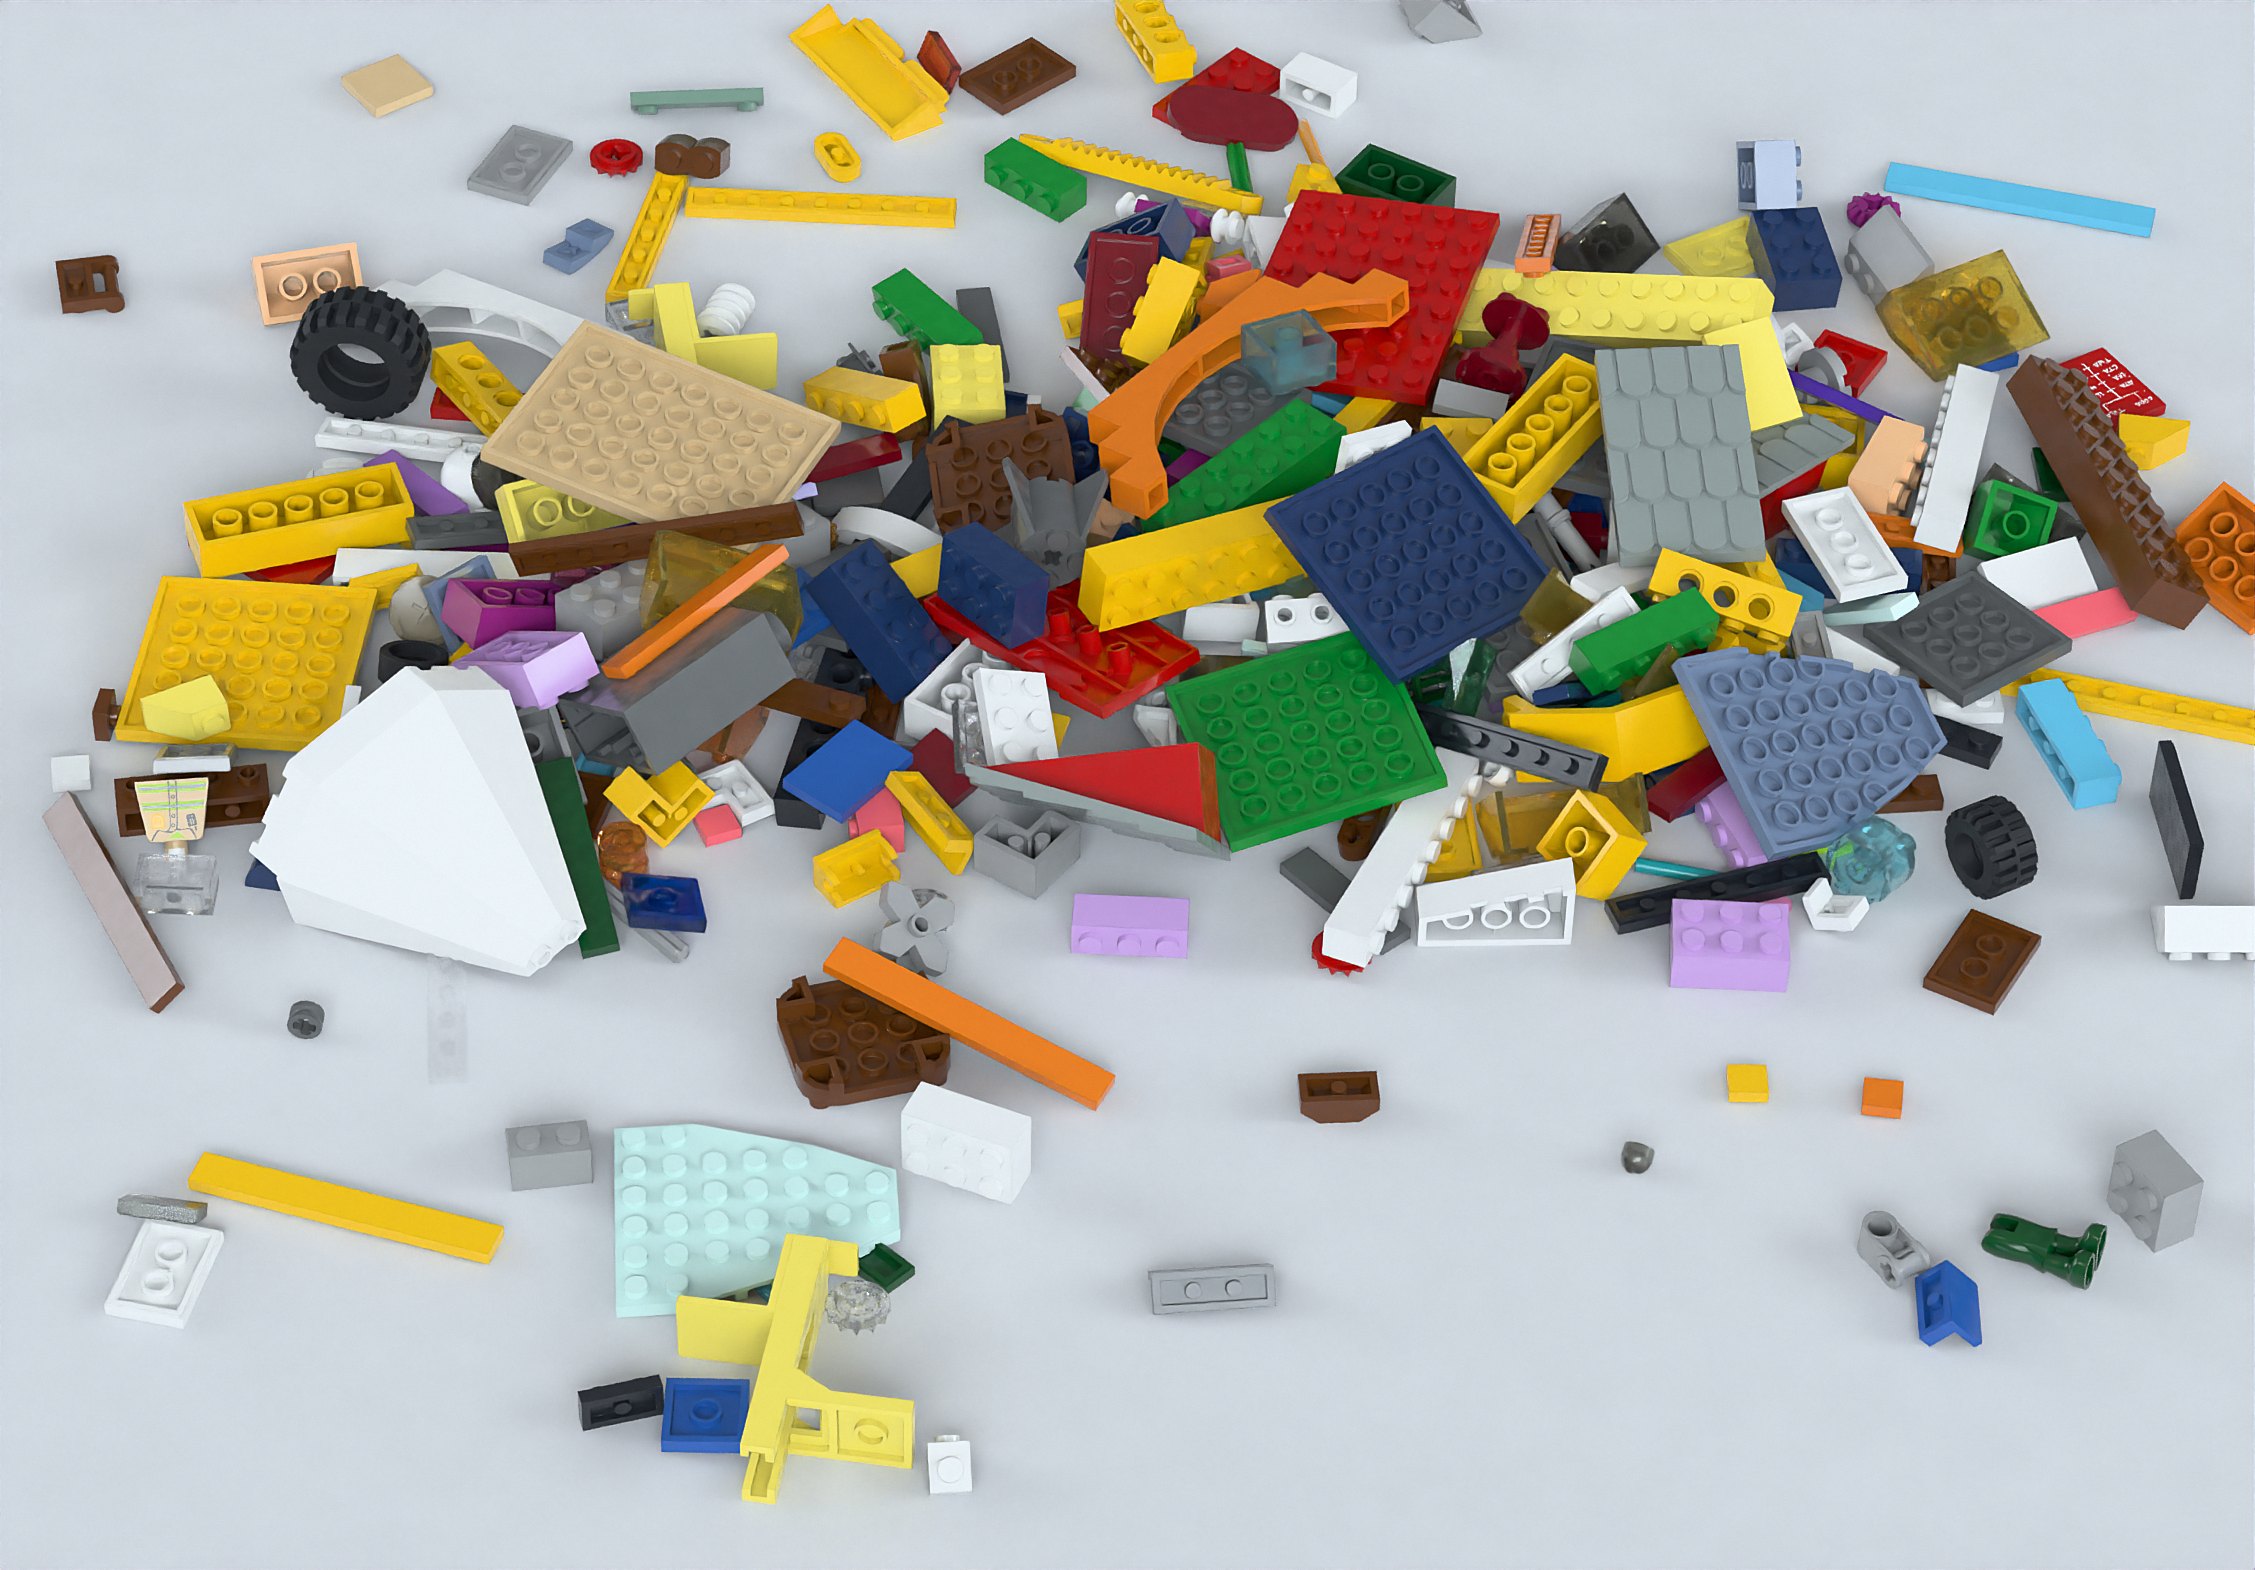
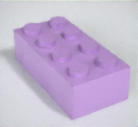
[450,631,600,710]

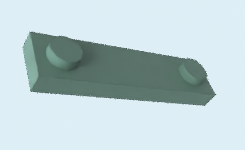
[630,87,764,115]

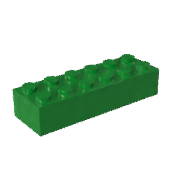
[1140,398,1347,534]

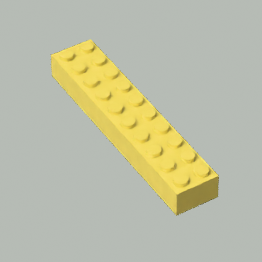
[1457,268,1775,349]

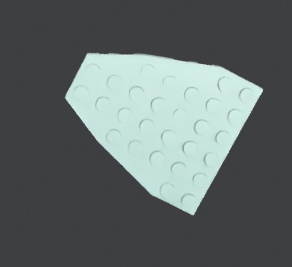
[614,1124,901,1318]

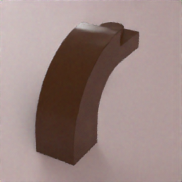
[878,339,932,443]

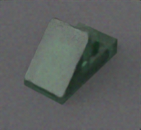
[1433,637,1498,718]

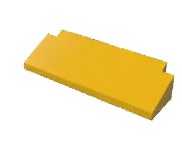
[788,4,949,142]

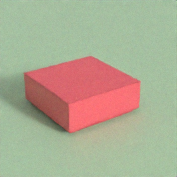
[693,804,742,847]

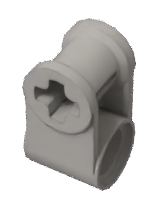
[1857,1211,1931,1289]

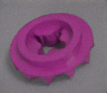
[1847,192,1901,228]

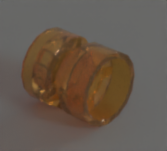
[597,821,650,894]

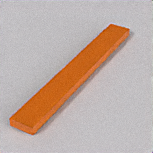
[823,937,1116,1111]

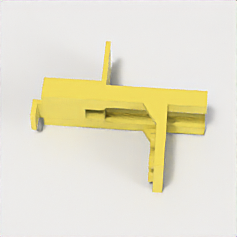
[628,282,778,390]
[676,1233,915,1504]

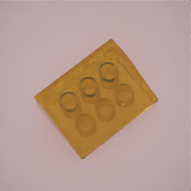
[1875,249,2051,383]

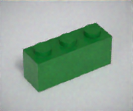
[984,137,1087,223]

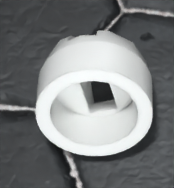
[1481,762,1514,788]

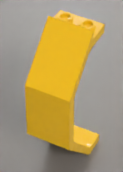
[1502,625,1739,783]

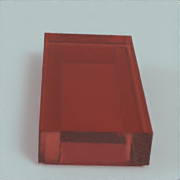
[916,30,962,95]

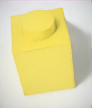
[140,674,231,741]

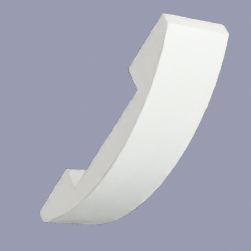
[830,507,943,558]

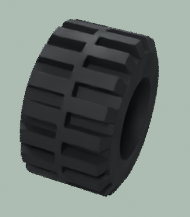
[1944,795,2038,900]

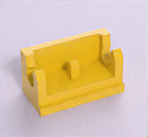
[813,828,901,909]

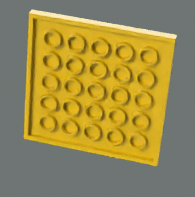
[115,576,379,752]

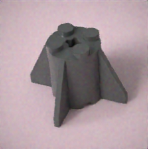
[993,457,1109,592]

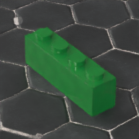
[871,268,984,357]
[1568,586,1721,696]

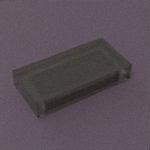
[117,1193,208,1225]

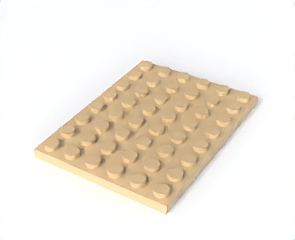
[480,320,841,563]

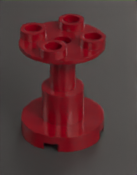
[1455,292,1550,405]

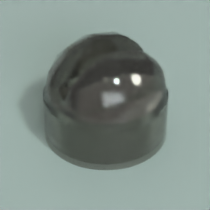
[1621,1141,1655,1174]

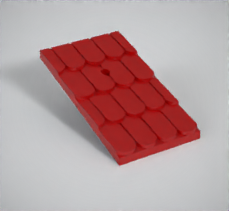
[923,578,1201,720]

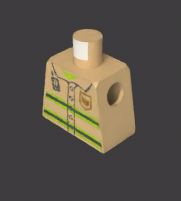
[135,777,209,865]

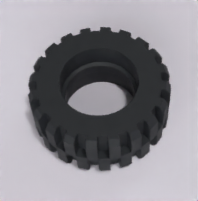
[289,286,432,421]

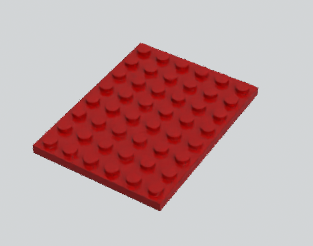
[1238,189,1500,406]

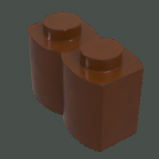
[654,134,731,179]

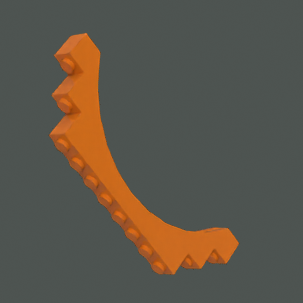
[1087,268,1409,520]

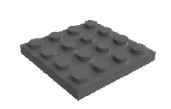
[1161,359,1312,458]
[1863,569,2073,708]

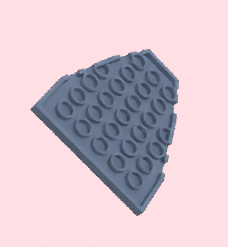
[1671,646,1948,861]

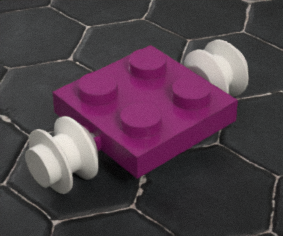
[1116,192,1245,245]

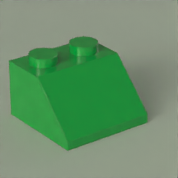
[1962,479,2059,561]

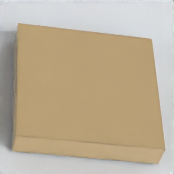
[341,54,433,118]

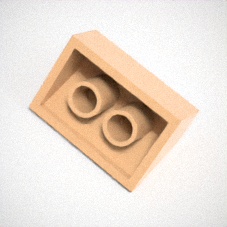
[251,242,363,326]

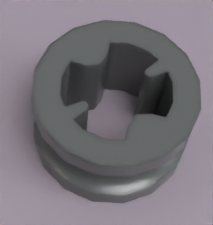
[287,1001,325,1039]

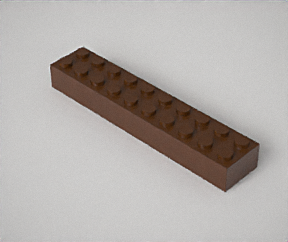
[2006,354,2211,630]

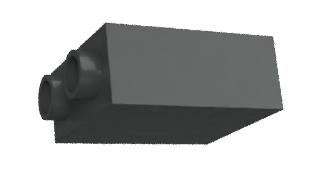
[556,604,796,776]

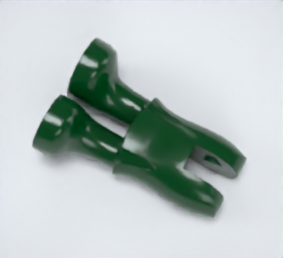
[1981,1213,2108,1290]

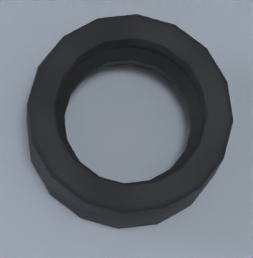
[378,640,449,684]

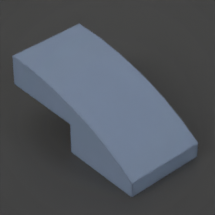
[543,218,614,275]

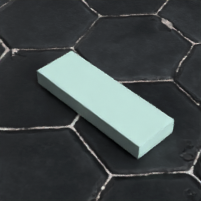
[1822,592,1920,627]

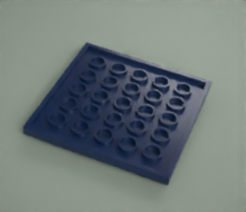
[1263,425,1566,687]

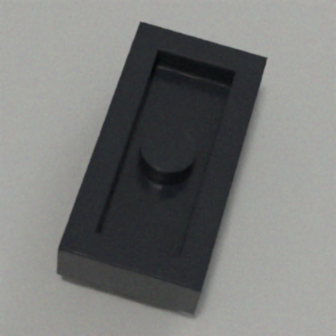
[1933,714,2003,770]
[577,1374,664,1431]

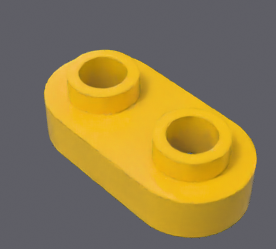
[814,132,861,183]

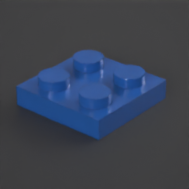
[661,1378,750,1454]

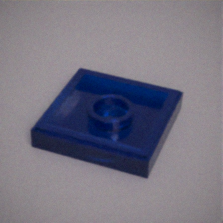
[620,872,707,933]

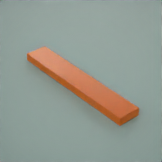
[601,544,790,679]

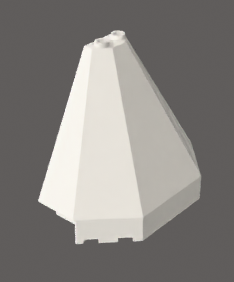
[249,666,587,977]

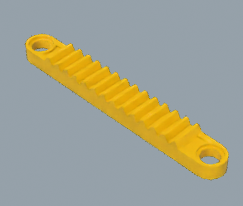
[1018,134,1264,215]

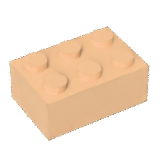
[1847,415,1928,517]

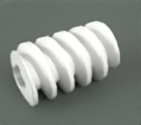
[696,283,756,338]

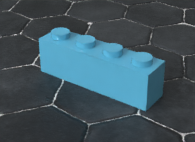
[2015,678,2122,810]

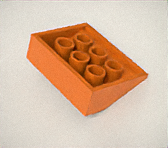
[2174,481,2255,636]

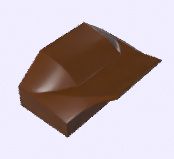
[1297,1071,1380,1124]

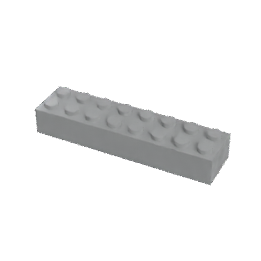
[555,497,830,662]

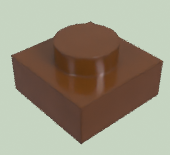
[92,688,122,742]

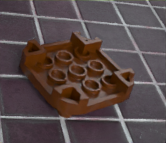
[925,404,1077,538]
[776,960,950,1109]

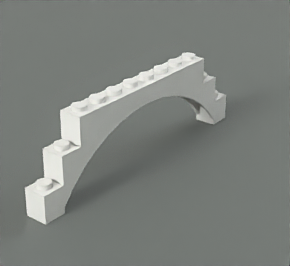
[334,268,635,359]

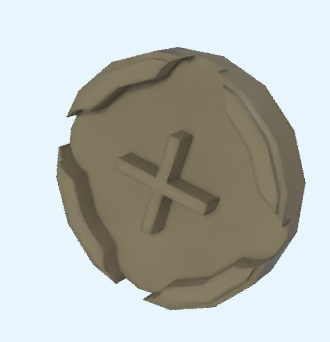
[388,575,446,646]

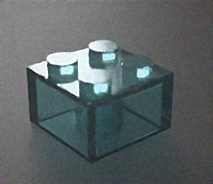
[1241,309,1337,396]

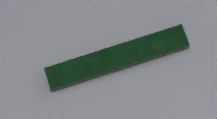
[534,756,620,959]

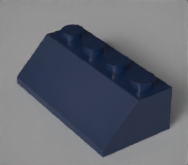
[1774,538,1923,599]

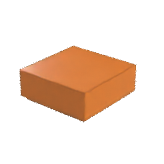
[1861,1077,1904,1119]

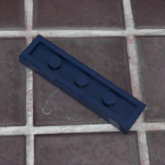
[1532,683,1617,706]

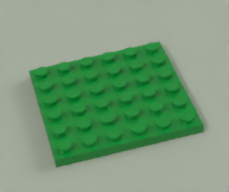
[1164,630,1448,853]

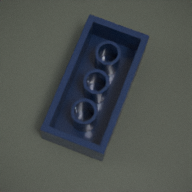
[804,539,955,705]

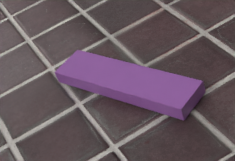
[363,449,470,517]

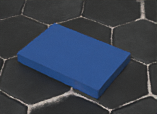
[783,719,913,824]

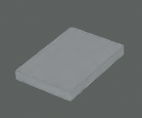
[467,125,573,206]
[153,743,238,774]

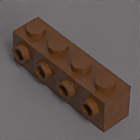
[114,763,270,837]

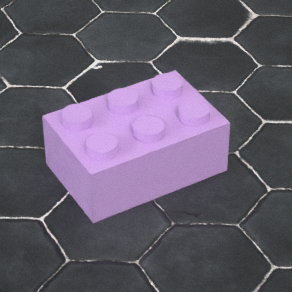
[1669,899,1790,992]

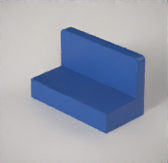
[1915,1259,1982,1347]

